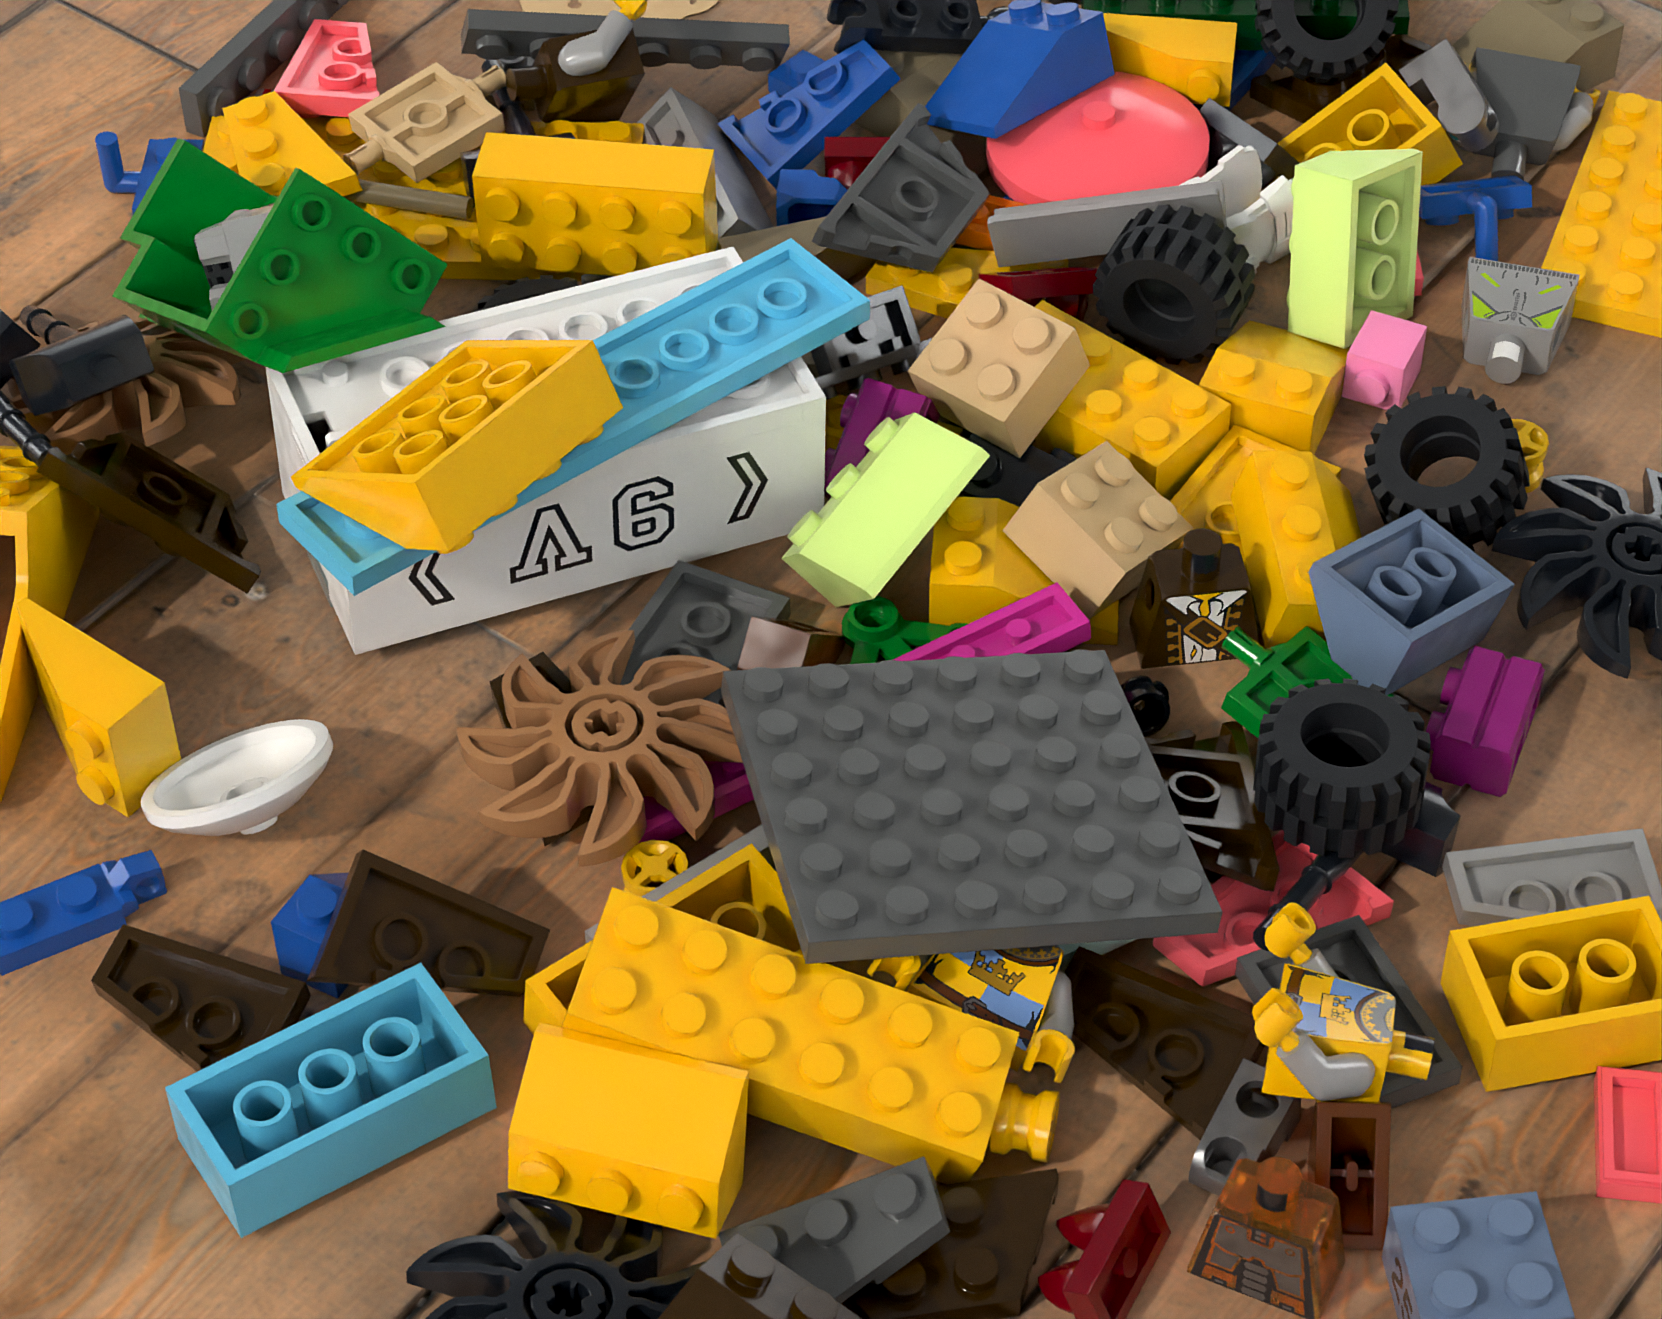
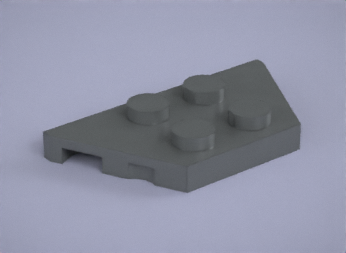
[812,103,990,273]

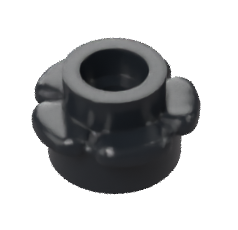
[1121,676,1170,737]

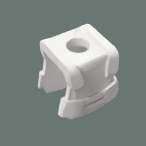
[1180,145,1293,274]

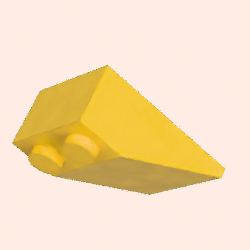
[1268,63,1463,186]
[1198,320,1351,454]
[929,497,1119,645]
[16,597,181,818]

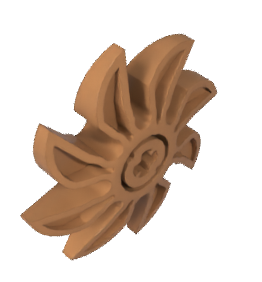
[7,318,245,454]
[457,630,743,866]

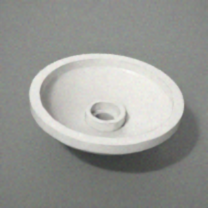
[141,719,333,836]

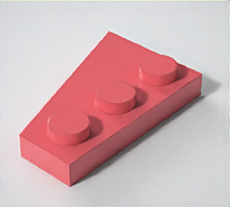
[1152,830,1394,987]

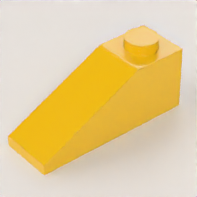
[1103,13,1237,107]

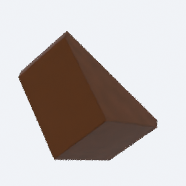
[1307,1100,1391,1250]

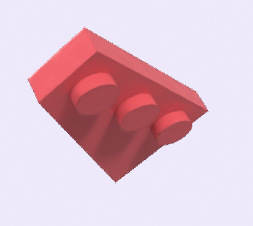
[274,19,379,118]

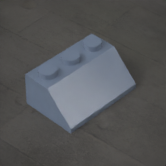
[1308,508,1515,695]

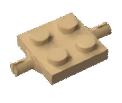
[343,62,506,183]

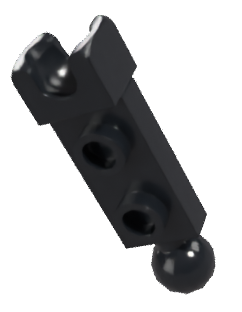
[827,0,1009,54]

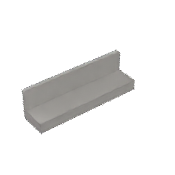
[637,87,774,251]
[987,180,1227,267]

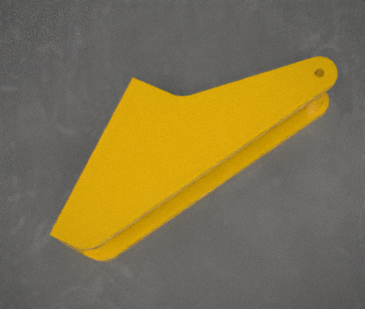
[0,446,100,804]

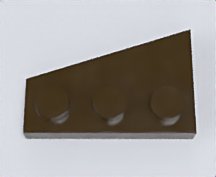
[1249,34,1433,124]
[91,924,311,1072]
[1064,946,1265,1140]

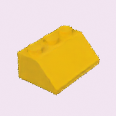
[1230,450,1362,648]
[508,1023,749,1239]

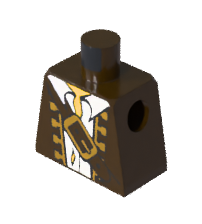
[1129,528,1259,669]

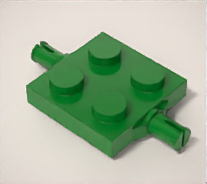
[1221,626,1394,738]

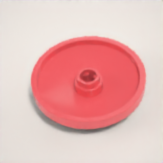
[986,71,1210,205]

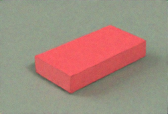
[1594,1066,1662,1204]

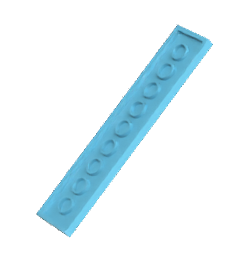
[277,238,870,596]

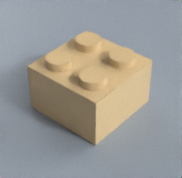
[908,279,1090,458]
[1002,441,1193,619]

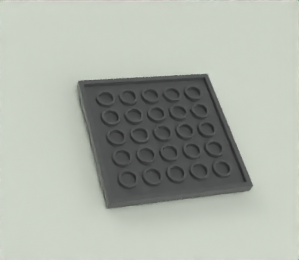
[721,649,1222,964]

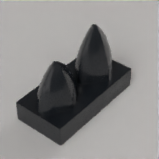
[1199,98,1300,191]

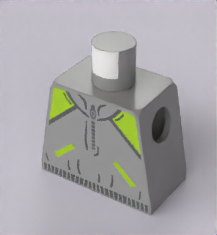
[1461,257,1579,384]

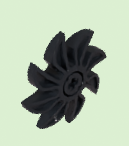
[1491,468,1662,679]
[406,1191,707,1319]

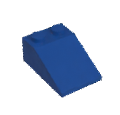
[925,0,1115,139]

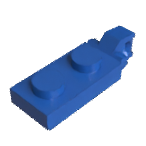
[0,850,167,976]

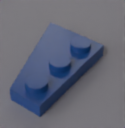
[717,39,901,190]

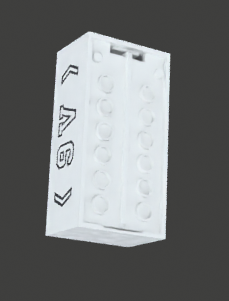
[266,247,826,655]

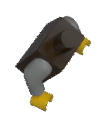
[506,0,647,123]

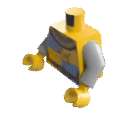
[1252,902,1434,1102]
[867,945,1075,1083]

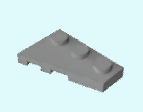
[1442,828,1662,926]

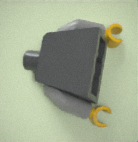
[1463,47,1601,180]

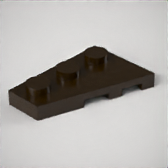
[307,849,550,997]

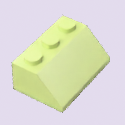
[1286,149,1423,348]
[781,412,990,607]

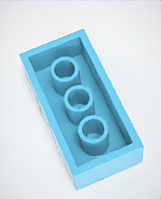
[165,963,497,1238]

